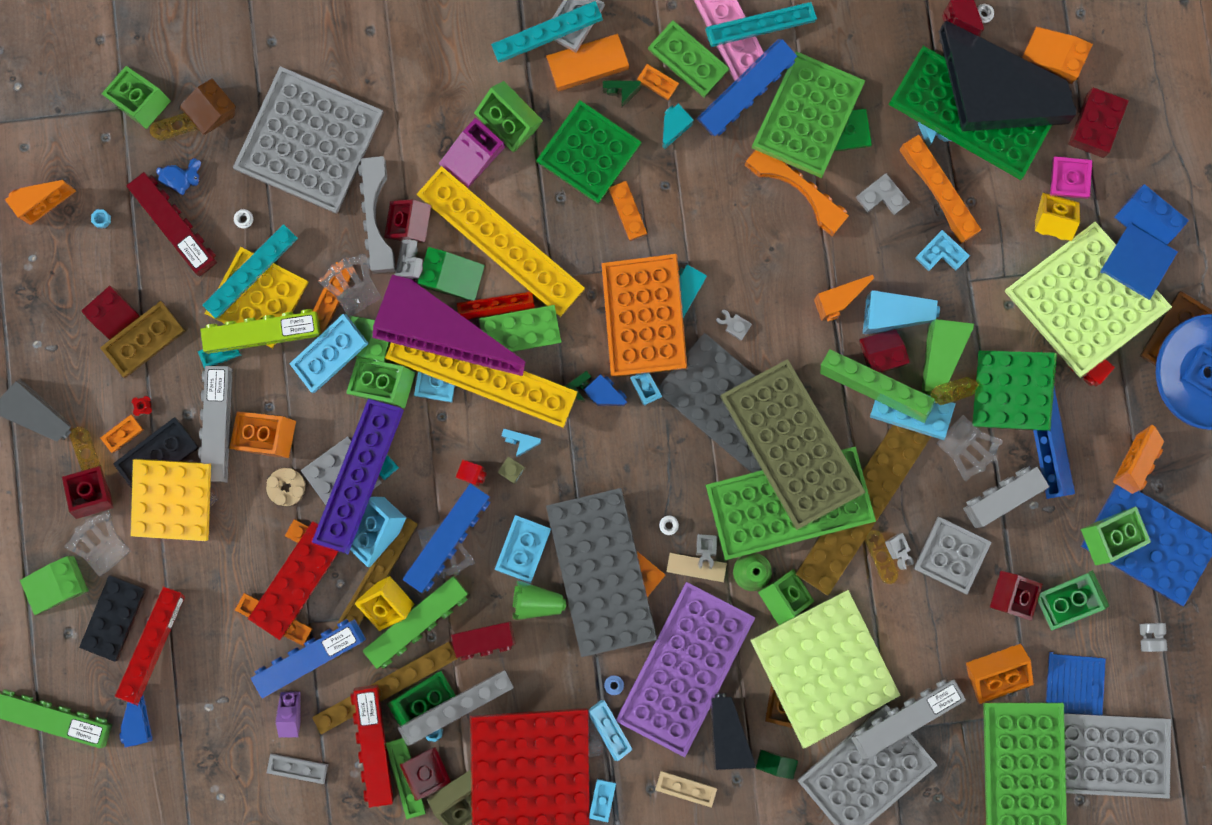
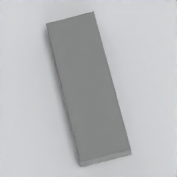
[266,753,329,784]

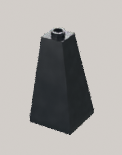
[711,693,756,770]

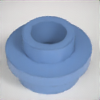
[604,675,624,695]

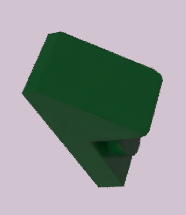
[603,81,641,107]
[565,371,591,402]

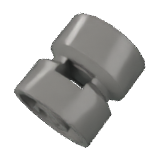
[1139,623,1168,652]

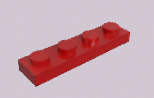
[457,292,534,320]

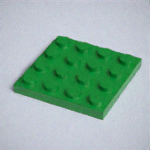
[536,100,642,204]
[972,350,1057,431]

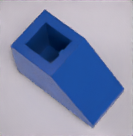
[584,374,627,406]

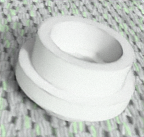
[977,4,994,23]
[234,209,253,229]
[659,516,679,535]

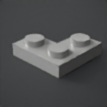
[856,173,910,215]
[395,239,423,278]

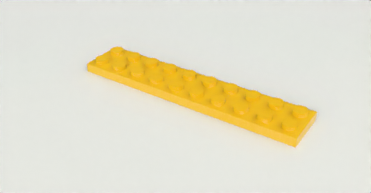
[417,166,585,317]
[385,343,578,428]

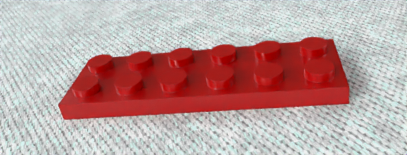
[248,521,339,640]

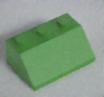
[474,81,543,152]

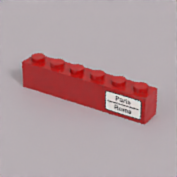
[115,586,185,706]
[350,684,394,808]

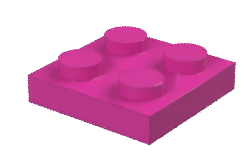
[1050,157,1092,199]

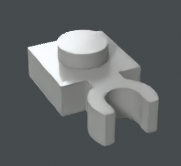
[716,310,752,341]
[885,533,914,570]
[696,534,717,569]

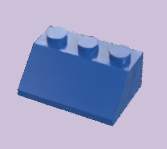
[1114,184,1189,245]

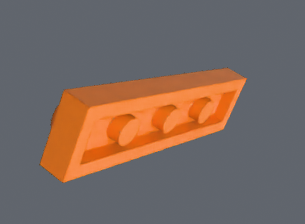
[313,262,354,334]
[235,593,313,646]

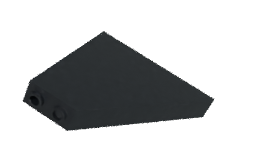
[939,21,1077,132]

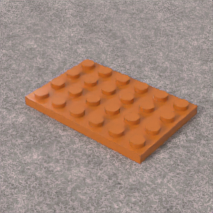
[602,254,687,377]

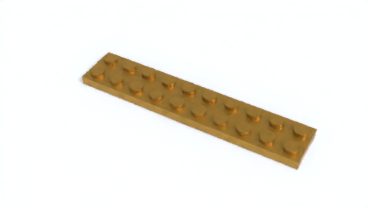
[796,425,932,596]

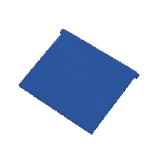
[1100,222,1178,300]
[1046,652,1106,715]

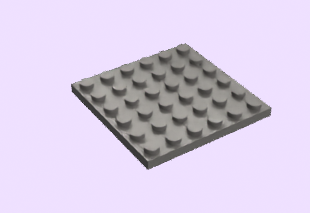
[233,66,384,214]

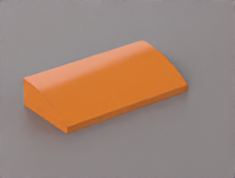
[546,34,629,92]

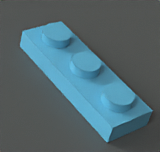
[588,700,633,761]

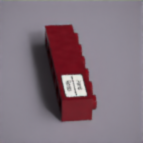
[126,172,217,277]

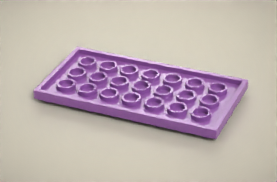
[616,582,755,757]

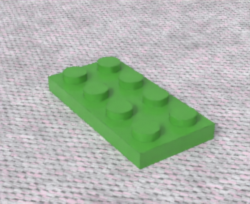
[648,20,730,98]
[479,305,561,352]

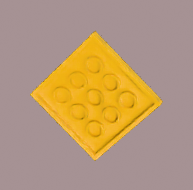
[204,247,309,349]
[131,459,211,541]

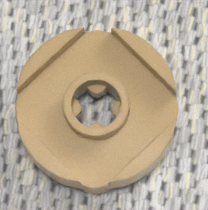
[266,468,306,507]

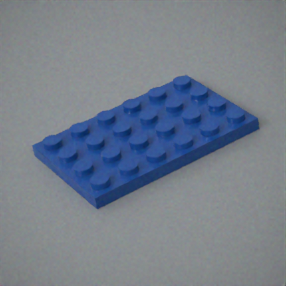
[1080,484,1212,606]

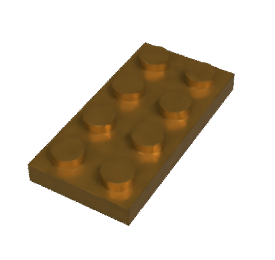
[100,301,185,378]

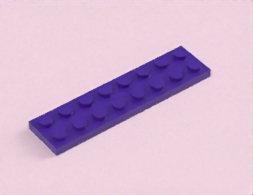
[312,399,404,554]

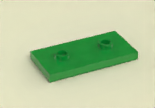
[834,109,872,152]

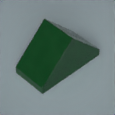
[755,749,798,779]

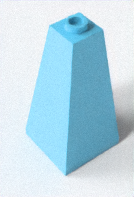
[863,291,940,334]

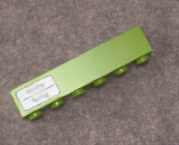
[200,309,321,354]

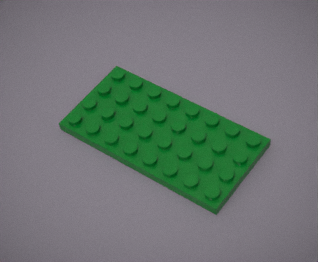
[888,46,1052,180]

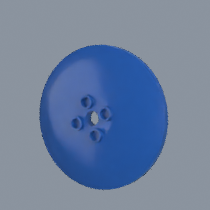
[1156,314,1212,430]

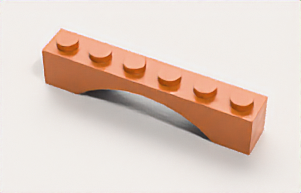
[900,135,981,244]
[745,150,849,236]

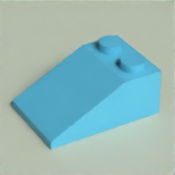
[350,497,406,567]

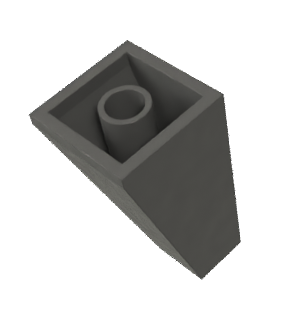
[0,378,72,441]

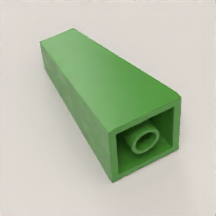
[921,319,974,397]

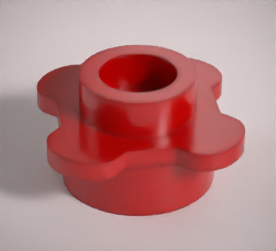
[131,396,152,416]

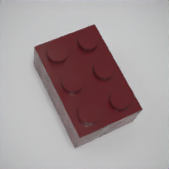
[1068,87,1129,158]
[451,621,516,661]

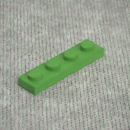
[386,738,426,819]

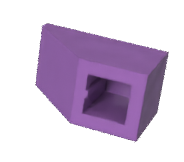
[276,692,301,738]

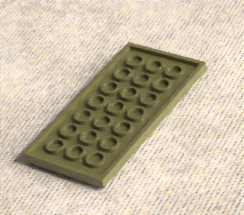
[720,359,865,530]

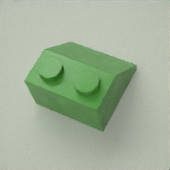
[758,569,815,625]

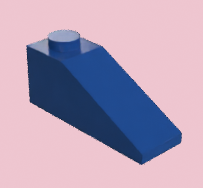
[120,695,153,747]

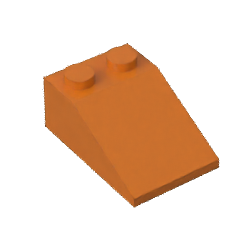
[1022,27,1093,84]
[5,180,76,225]
[814,275,874,322]
[229,412,296,458]

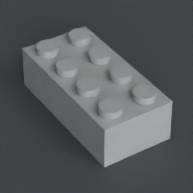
[963,466,1049,528]

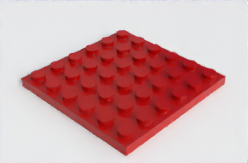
[470,708,589,825]

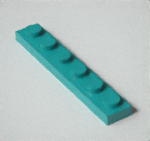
[491,1,603,63]
[705,2,817,47]
[202,224,298,319]

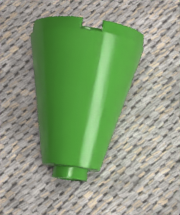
[733,553,772,591]
[512,581,566,620]

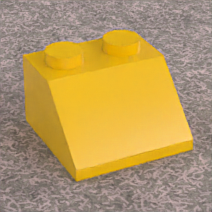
[1035,193,1080,241]
[354,576,414,631]

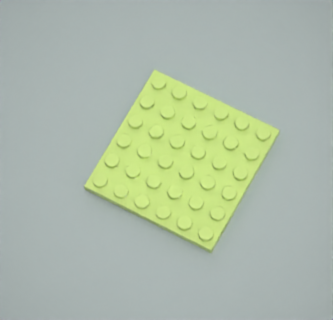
[1005,222,1172,378]
[751,590,900,748]

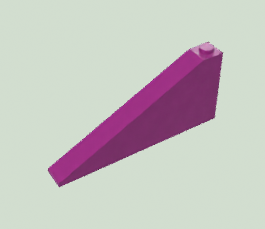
[372,274,525,376]

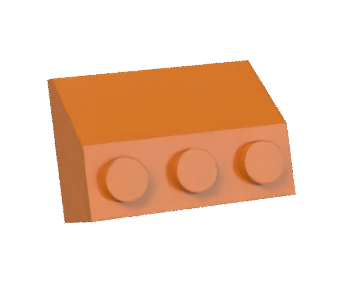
[1113,425,1164,494]
[966,644,1034,704]

